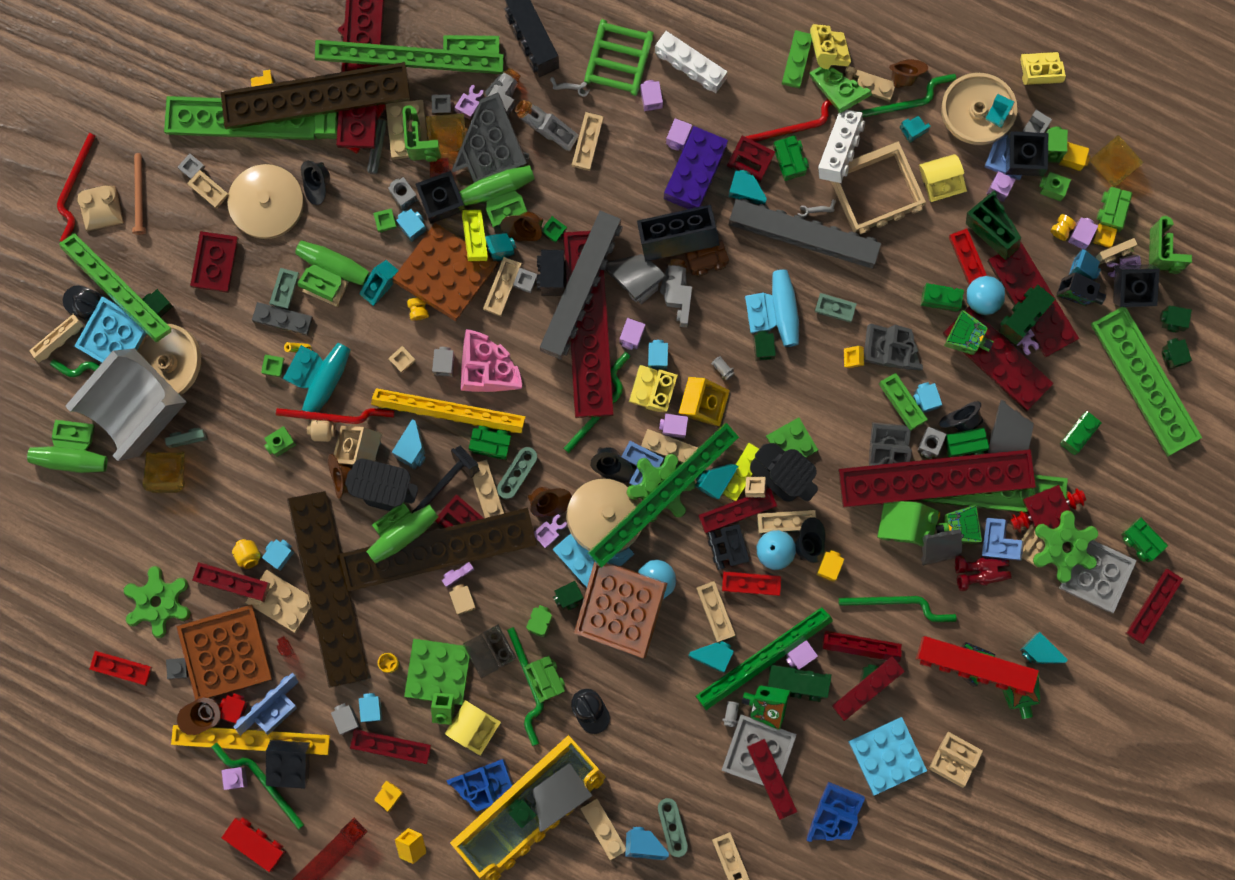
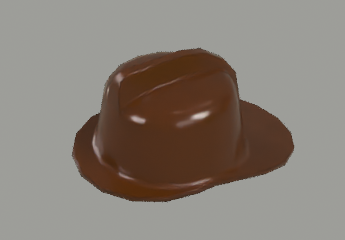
[889,59,928,88]
[500,212,543,241]
[328,454,352,499]
[528,487,572,517]
[177,697,221,735]

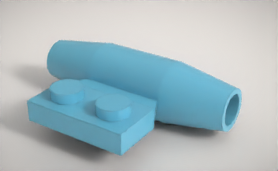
[745,270,799,347]

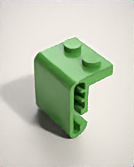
[402,105,441,162]
[1149,216,1192,274]
[877,501,939,547]

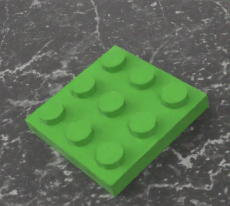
[404,639,471,705]

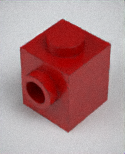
[219,693,249,723]

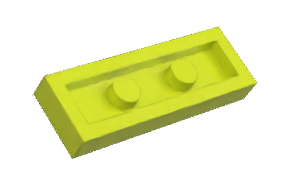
[462,210,488,261]
[722,443,759,501]

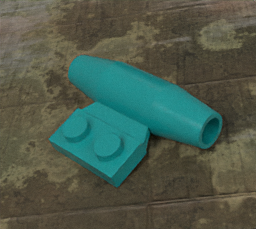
[283,343,351,413]

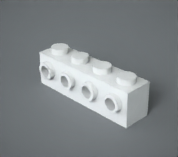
[655,31,727,93]
[818,110,865,183]

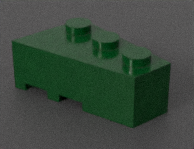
[965,190,1021,260]
[999,285,1055,345]
[767,665,832,702]

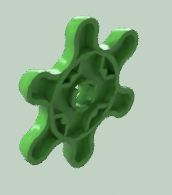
[627,454,696,522]
[1033,510,1098,583]
[123,566,190,638]

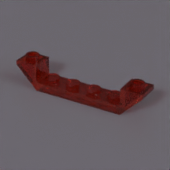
[292,817,368,880]

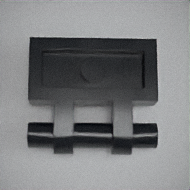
[707,524,749,570]

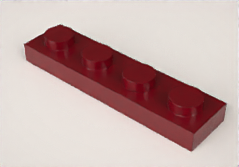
[698,488,777,534]
[192,562,270,602]
[1125,568,1183,644]
[823,631,902,663]
[832,656,905,721]
[350,729,432,764]
[747,739,797,820]

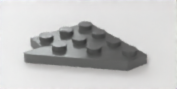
[452,92,527,183]

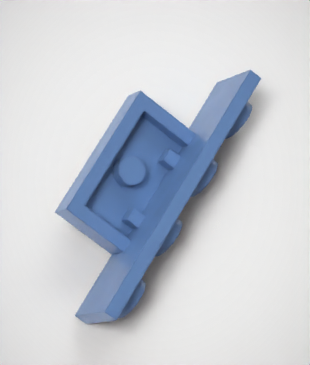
[234,673,299,736]

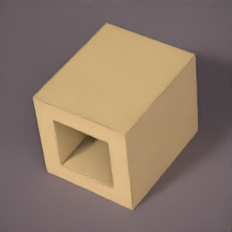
[449,584,476,616]

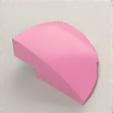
[461,329,522,392]

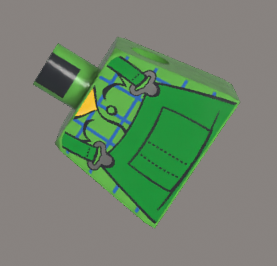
[944,310,994,355]
[935,505,982,544]

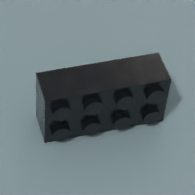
[504,0,559,78]
[637,205,720,262]

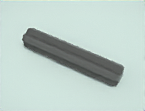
[367,119,387,174]

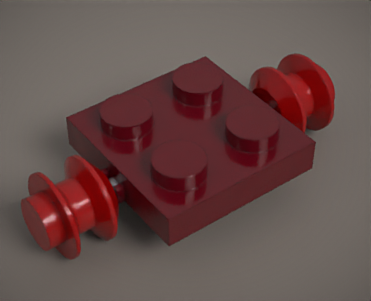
[1010,485,1086,532]

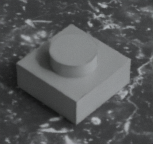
[177,154,205,179]
[513,268,537,293]

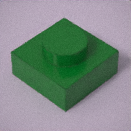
[542,216,567,243]

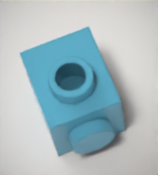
[396,209,427,242]
[648,340,668,369]
[913,382,942,413]
[262,539,294,571]
[359,693,382,723]

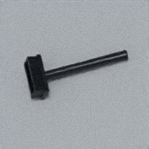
[412,445,480,513]

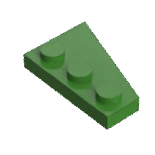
[810,66,872,113]

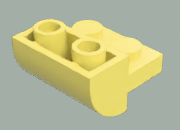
[810,24,851,69]
[1020,52,1066,85]
[919,154,967,202]
[629,365,678,412]
[445,700,501,756]

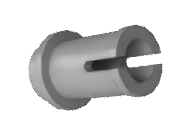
[711,356,735,381]
[722,701,740,727]

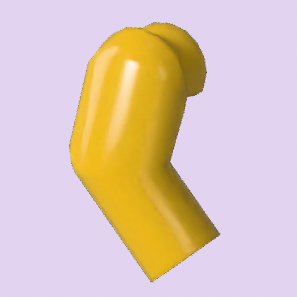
[284,342,312,353]

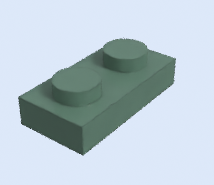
[269,268,300,310]
[815,293,856,323]
[165,428,208,448]

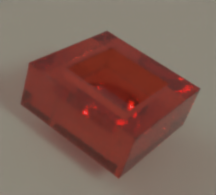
[430,158,449,178]
[276,636,295,658]

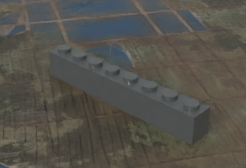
[728,199,881,269]
[540,211,623,360]

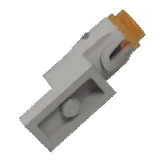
[485,68,521,116]
[515,100,579,151]
[660,259,692,328]

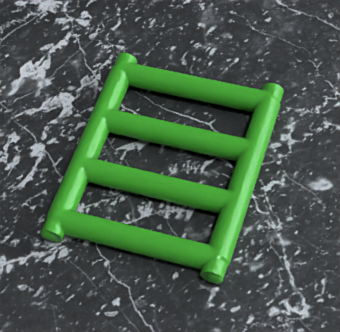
[584,19,654,96]

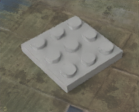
[1059,540,1137,613]
[721,715,797,786]

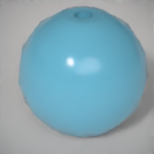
[967,276,1005,315]
[757,530,796,570]
[638,560,677,599]

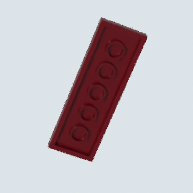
[987,242,1079,358]
[943,306,1054,412]

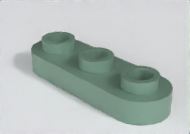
[497,447,537,500]
[658,798,688,857]

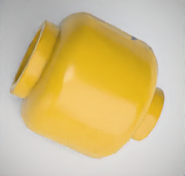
[232,539,261,569]

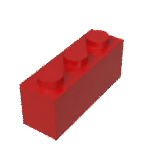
[221,817,286,872]

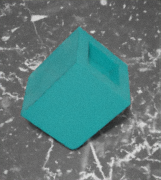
[986,94,1015,128]
[900,116,931,143]

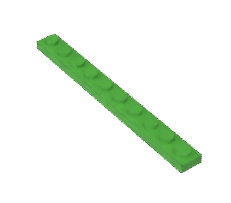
[315,40,503,74]

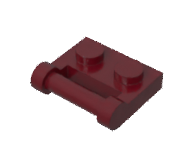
[727,135,775,182]
[435,494,483,528]

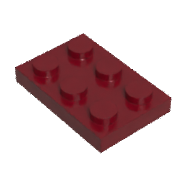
[190,231,239,293]

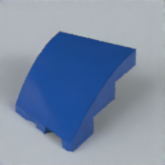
[446,759,514,812]
[806,782,865,842]

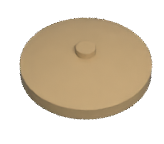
[941,73,1017,145]
[227,164,304,239]
[137,324,201,396]
[566,479,641,553]

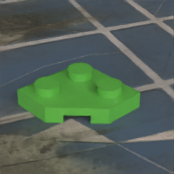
[766,417,818,458]

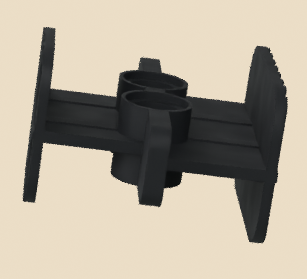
[750,443,818,502]
[345,459,418,511]

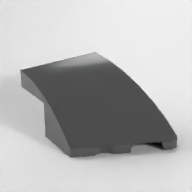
[605,254,665,301]
[864,324,923,370]
[986,400,1034,454]
[869,422,912,466]
[921,529,962,566]
[532,763,592,832]

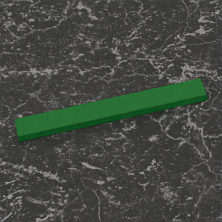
[696,607,833,710]

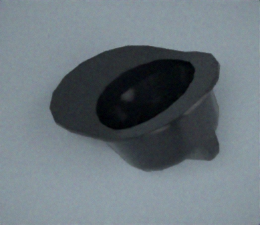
[301,160,330,205]
[62,285,103,321]
[939,401,983,432]
[590,447,633,483]
[795,517,826,563]
[571,689,610,734]

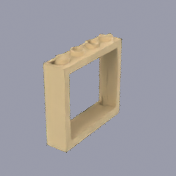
[831,141,926,235]

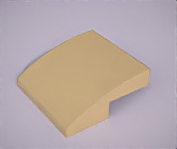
[928,732,983,788]

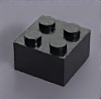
[1006,131,1048,176]
[415,171,465,224]
[537,250,565,296]
[1113,264,1160,307]
[266,740,310,789]

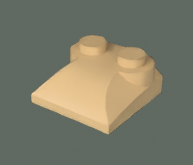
[78,186,124,232]

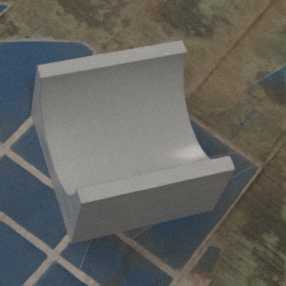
[65,348,187,461]

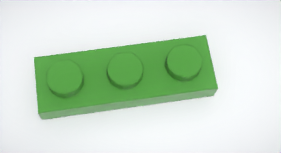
[782,30,812,89]
[443,35,500,54]
[879,373,928,431]

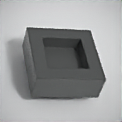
[432,94,451,115]
[166,658,188,679]

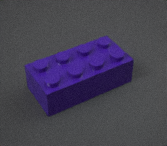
[664,126,728,209]

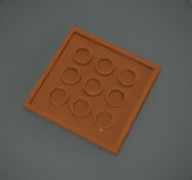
[392,223,498,321]
[574,562,668,658]
[176,604,273,700]

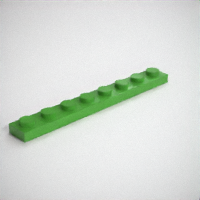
[59,233,171,342]

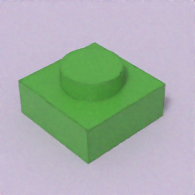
[373,208,397,233]
[261,355,285,378]

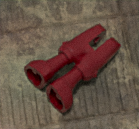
[955,555,1012,591]

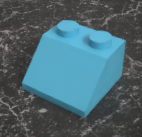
[392,419,426,469]

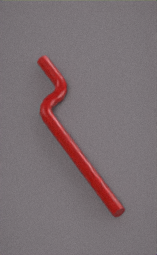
[745,99,833,142]
[57,133,96,242]
[276,408,395,424]

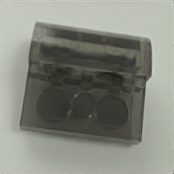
[463,624,517,679]

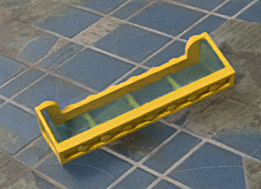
[450,735,606,880]

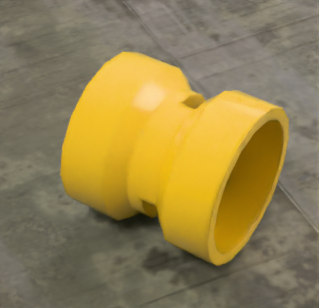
[1050,214,1077,241]
[407,297,429,321]
[378,653,399,673]

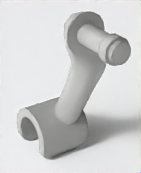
[550,77,590,96]
[797,199,836,218]

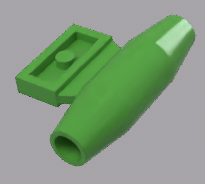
[459,165,535,228]
[295,240,370,302]
[27,420,108,473]
[366,503,438,564]

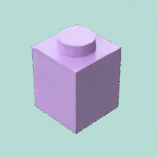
[640,80,663,111]
[666,118,692,150]
[987,171,1015,202]
[1068,218,1098,250]
[619,318,645,350]
[659,414,688,439]
[786,640,818,670]
[222,767,247,790]

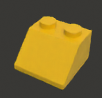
[679,377,730,426]

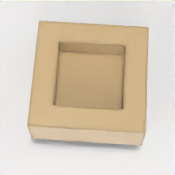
[388,346,416,373]
[745,477,766,497]

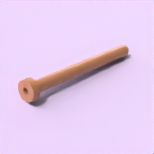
[132,153,146,235]

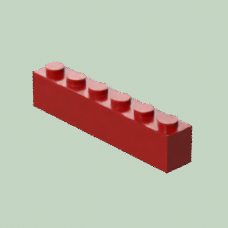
[916,636,1039,696]

